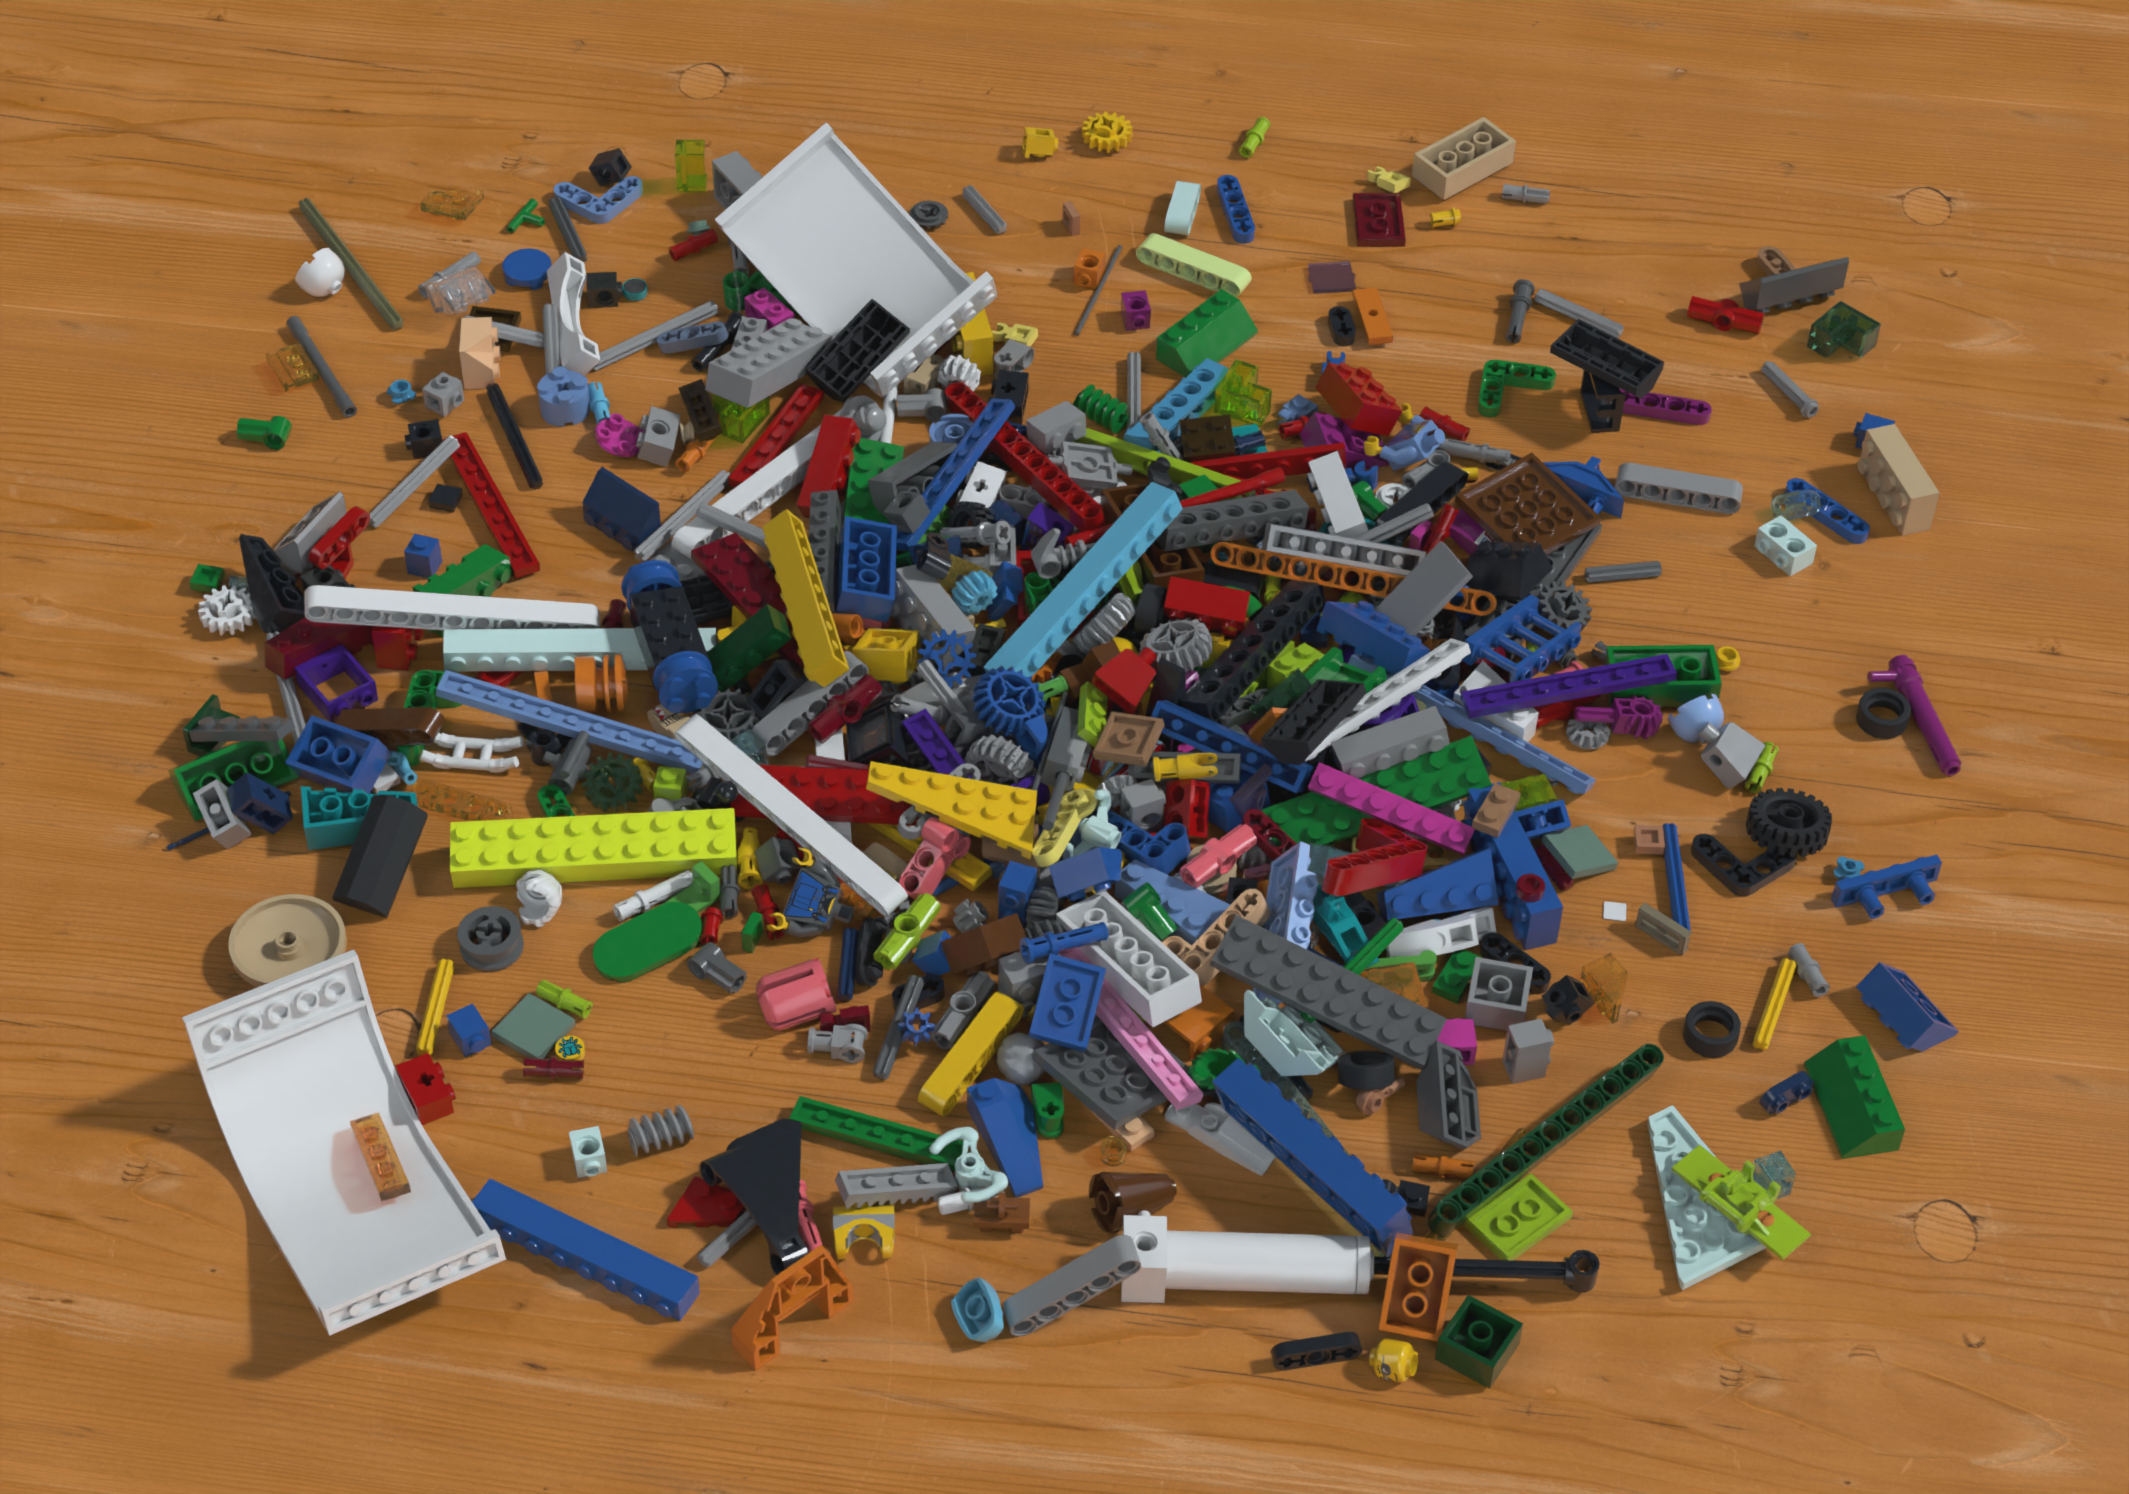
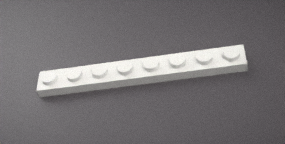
[1305,639,1471,761]

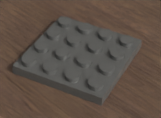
[1032,1017,1195,1130]

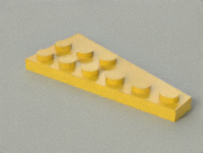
[866,761,1037,859]

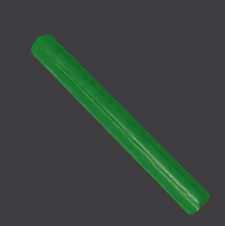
[1300,918,1404,1023]

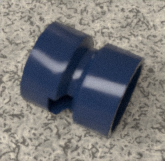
[988,500,1027,547]

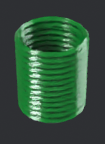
[723,271,751,311]

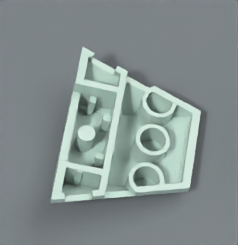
[1244,990,1346,1076]

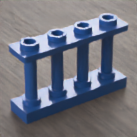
[1462,594,1582,683]

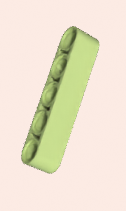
[1136,233,1252,298]

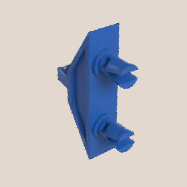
[1543,456,1624,518]

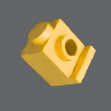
[1022,127,1058,158]

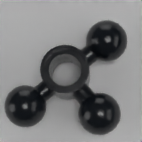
[691,777,745,823]

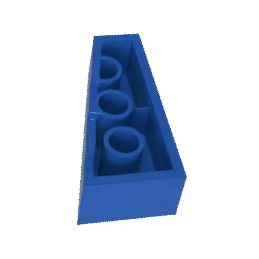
[1316,601,1430,675]
[1377,848,1499,921]

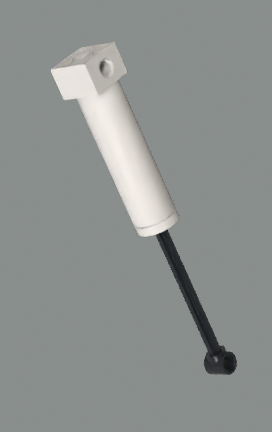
[1121,1210,1600,1303]

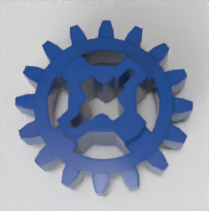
[917,629,977,688]

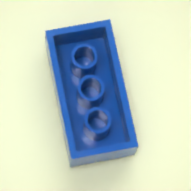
[835,516,897,622]

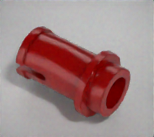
[699,907,723,944]

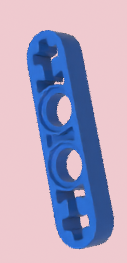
[1217,175,1255,244]
[1784,478,1870,544]

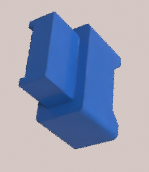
[986,561,1023,621]

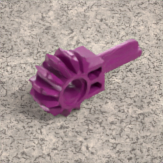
[1574,695,1663,739]

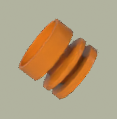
[575,654,629,713]

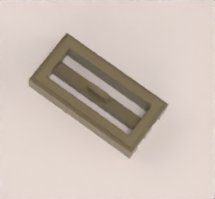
[1635,903,1692,955]

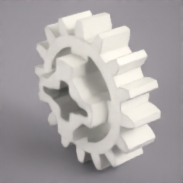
[198,585,256,635]

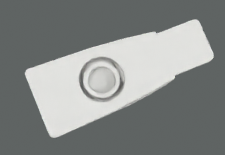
[1164,1102,1276,1175]

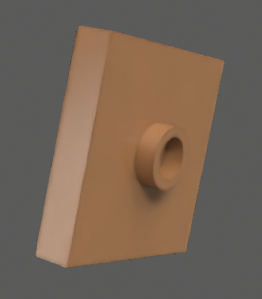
[1093,712,1164,766]

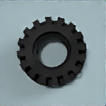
[945,501,994,549]

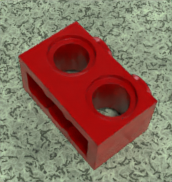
[1164,779,1210,840]

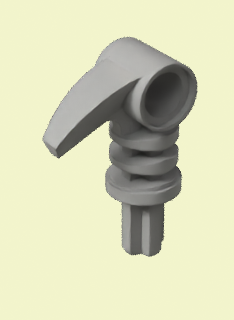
[1031,528,1096,579]

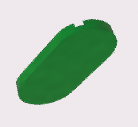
[593,902,702,982]

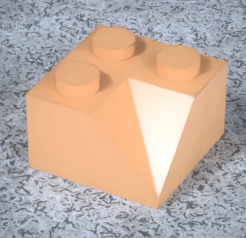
[459,317,501,389]

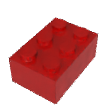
[1315,362,1402,436]
[1163,576,1250,638]

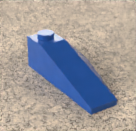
[967,1078,1043,1198]

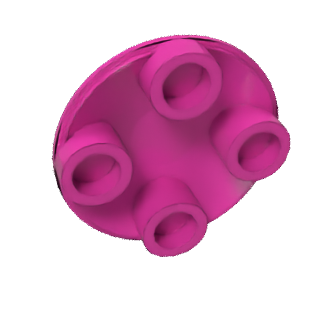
[595,413,643,457]

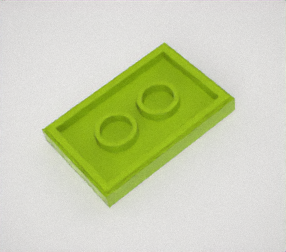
[1465,1173,1573,1260]

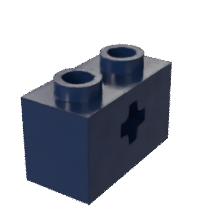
[227,773,293,834]

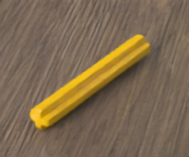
[416,958,454,1056]
[1753,958,1796,1051]

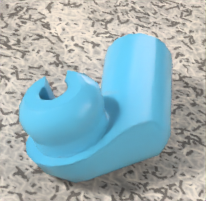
[387,751,418,785]

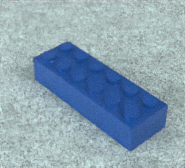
[1461,782,1563,950]

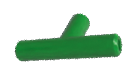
[506,199,545,233]

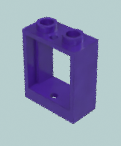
[294,644,378,723]

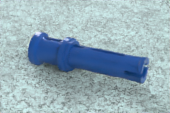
[1020,922,1109,964]

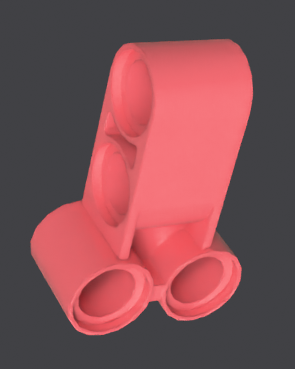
[899,816,971,900]

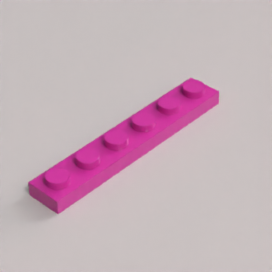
[1308,762,1475,856]

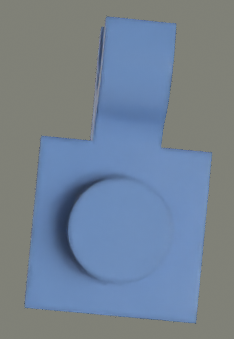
[1277,394,1318,426]

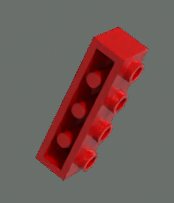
[797,415,861,518]

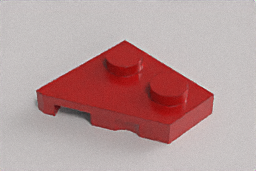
[667,1176,746,1228]

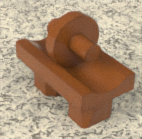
[974,1191,1030,1233]

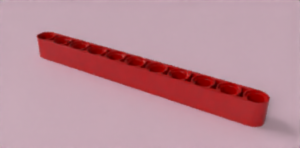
[945,382,1106,532]

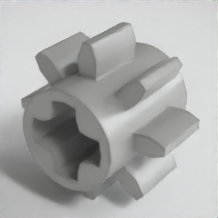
[953,899,989,933]

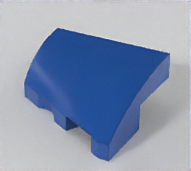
[1016,715,1047,775]

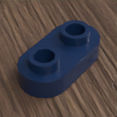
[1760,1071,1813,1114]

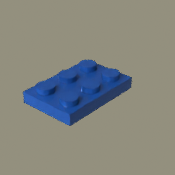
[1028,953,1106,1052]

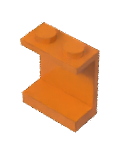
[1145,983,1234,1060]

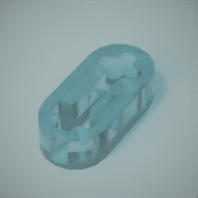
[1771,489,1821,520]

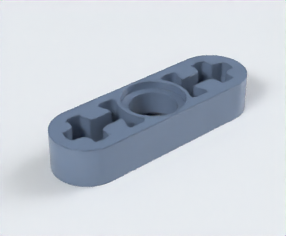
[657,321,728,354]

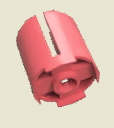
[756,958,837,1031]

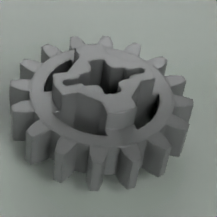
[1536,581,1592,632]

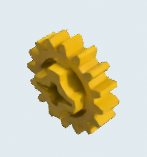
[1082,112,1133,153]

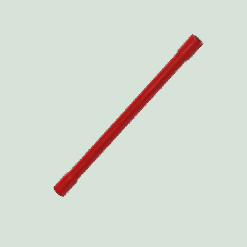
[1065,467,1285,548]

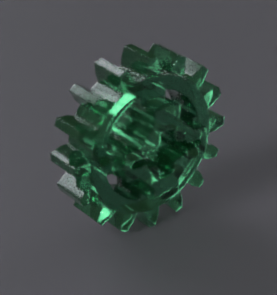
[582,753,644,813]

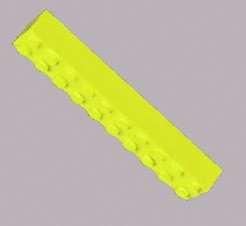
[450,808,738,888]

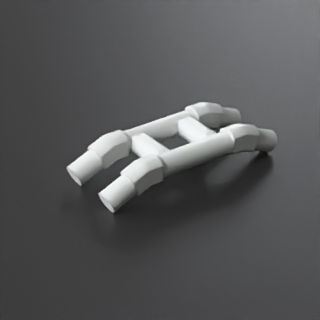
[419,733,524,773]

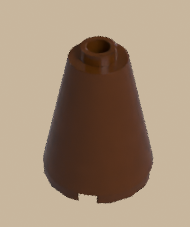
[1089,1172,1177,1232]

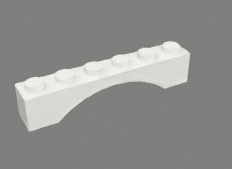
[547,252,600,376]

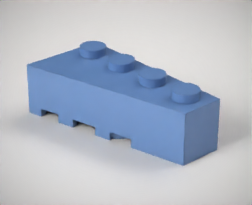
[1114,859,1230,945]

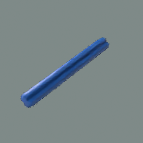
[1662,823,1691,930]

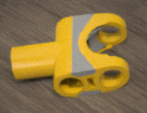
[833,1201,895,1259]

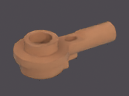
[1356,1076,1405,1115]

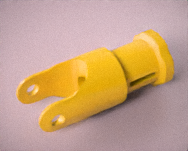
[1153,753,1218,781]
[737,827,763,889]

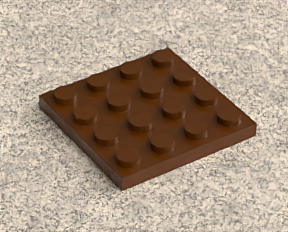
[1455,453,1601,555]

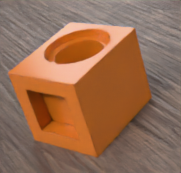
[1073,248,1105,290]

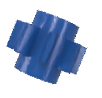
[898,1008,935,1047]

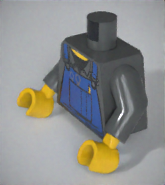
[767,848,855,938]

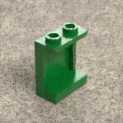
[1300,647,1387,694]

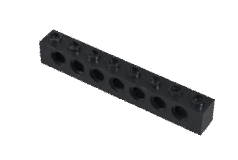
[1179,580,1323,722]

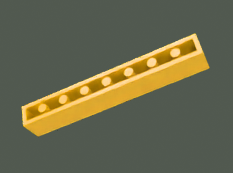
[762,509,849,688]

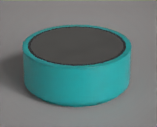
[622,278,648,301]

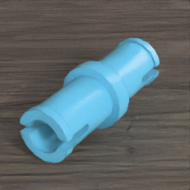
[588,382,610,424]

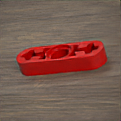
[309,506,370,569]

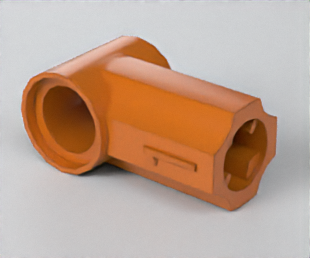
[832,613,866,644]

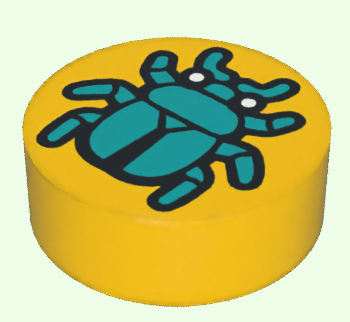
[555,1036,585,1060]

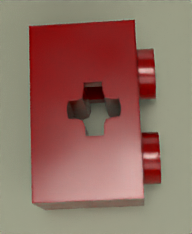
[395,1053,456,1125]

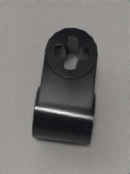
[915,532,952,580]

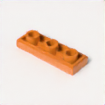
[1352,287,1393,345]

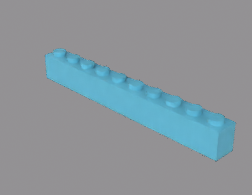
[983,482,1183,677]

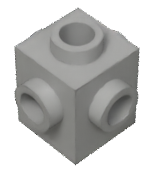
[422,372,464,417]

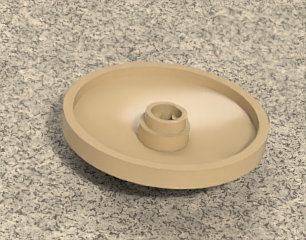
[228,894,347,987]

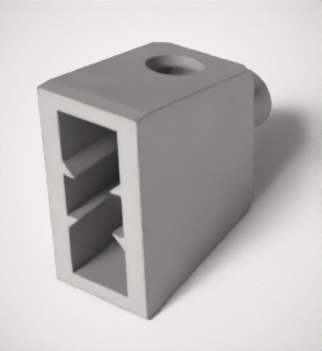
[1697,722,1765,789]

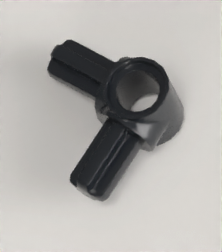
[517,722,573,766]

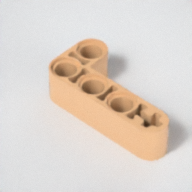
[1162,889,1271,986]

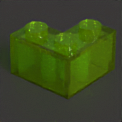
[1214,359,1272,427]
[712,393,770,444]

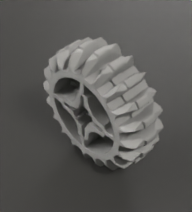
[1072,593,1137,656]
[1140,617,1213,672]
[964,734,1037,786]

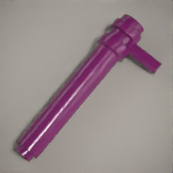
[1867,655,1961,776]

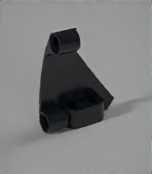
[700,1118,809,1275]

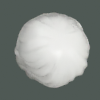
[516,869,562,927]

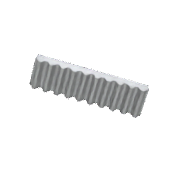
[835,1163,958,1208]

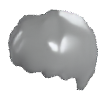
[995,1032,1045,1085]

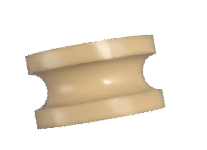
[679,421,695,445]

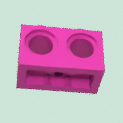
[744,288,794,331]

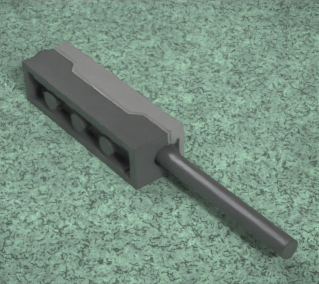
[1040,706,1092,831]

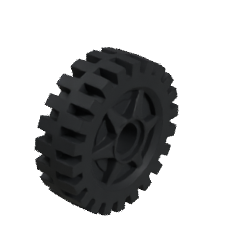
[1746,788,1832,857]

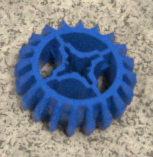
[971,665,1046,738]

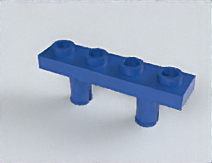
[1831,854,1942,919]

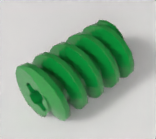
[1073,384,1128,434]

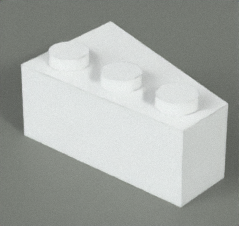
[1453,661,1539,742]

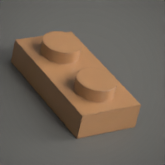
[1472,783,1521,838]

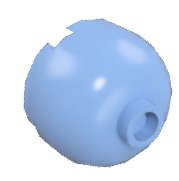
[1667,694,1724,744]

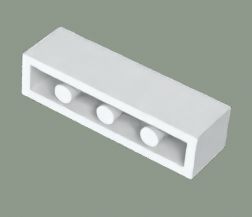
[1307,451,1368,538]

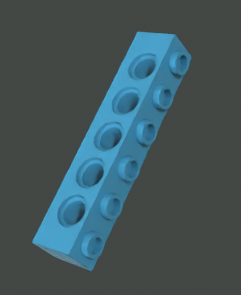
[1123,358,1232,463]

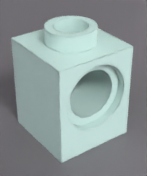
[569,1126,607,1178]

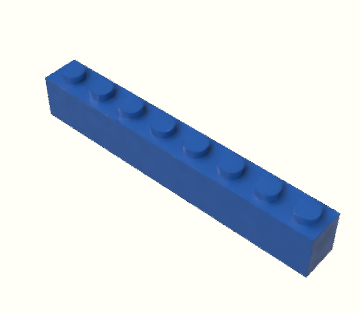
[472,1178,700,1321]

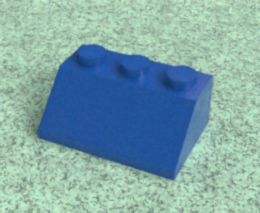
[1856,962,1959,1052]

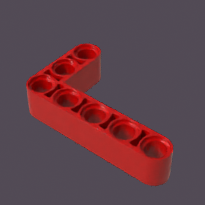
[1321,818,1428,896]

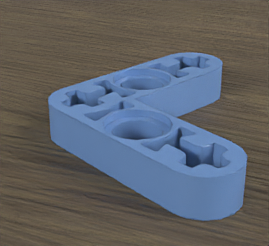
[553,176,643,224]

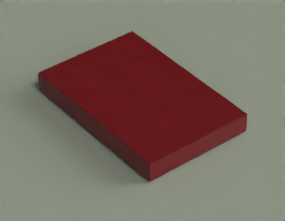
[1352,193,1406,246]

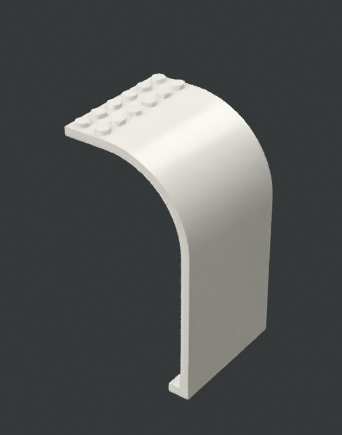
[715,122,998,397]
[182,949,506,1336]

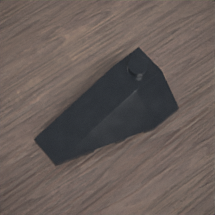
[239,534,305,633]

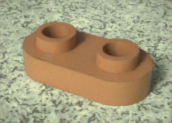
[1757,246,1795,276]

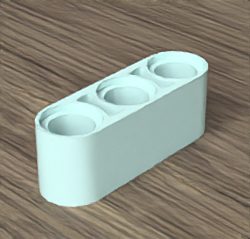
[1164,181,1201,236]

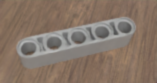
[1615,463,1743,514]
[750,651,868,756]
[1003,1235,1141,1336]

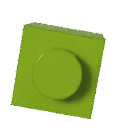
[653,766,688,801]

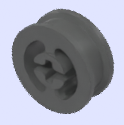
[457,906,524,972]

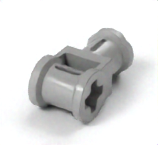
[807,1024,868,1063]

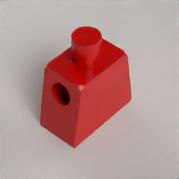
[1091,647,1157,714]

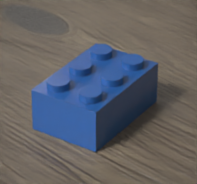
[285,715,391,794]

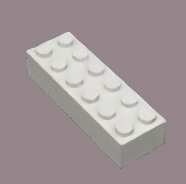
[1056,891,1202,1027]

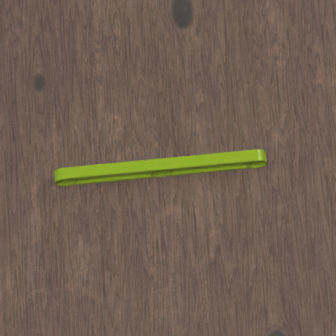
[1073,428,1256,500]

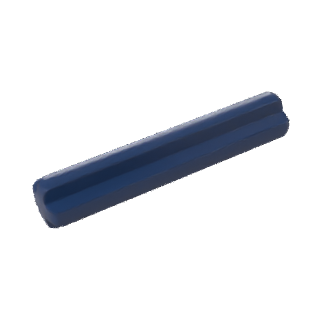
[837,928,859,1001]

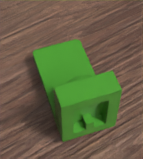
[663,861,720,913]

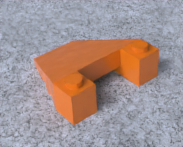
[731,1245,853,1371]

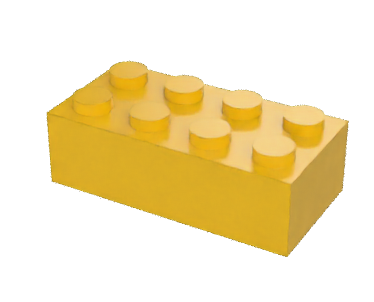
[950,272,993,376]

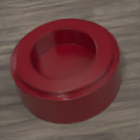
[1516,874,1545,902]

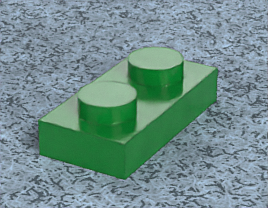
[1432,949,1483,1004]

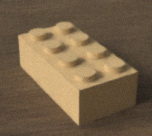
[1412,117,1516,200]
[1857,424,1940,536]

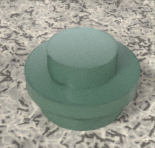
[686,220,711,236]

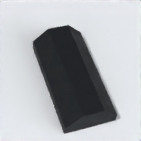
[806,299,910,403]
[1550,319,1664,399]
[679,561,776,624]
[1261,679,1367,765]
[332,795,428,918]

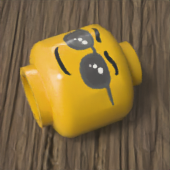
[1369,1339,1418,1382]

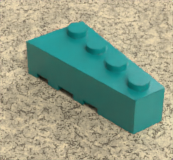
[301,786,422,850]

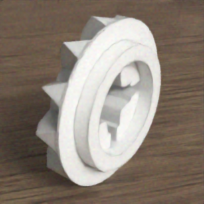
[1375,483,1411,509]

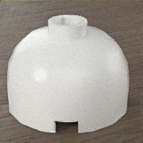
[295,248,345,297]

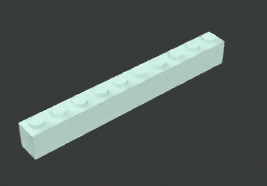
[443,628,716,672]

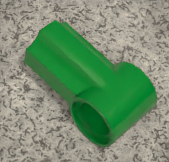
[236,416,292,450]
[1351,481,1388,522]
[1123,882,1178,941]

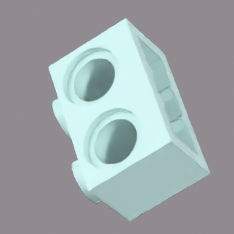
[1754,515,1817,576]

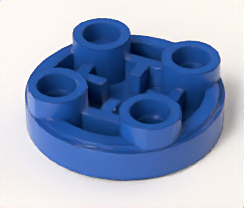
[502,248,552,290]

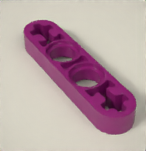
[1620,389,1712,425]

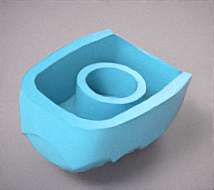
[951,1277,1004,1342]

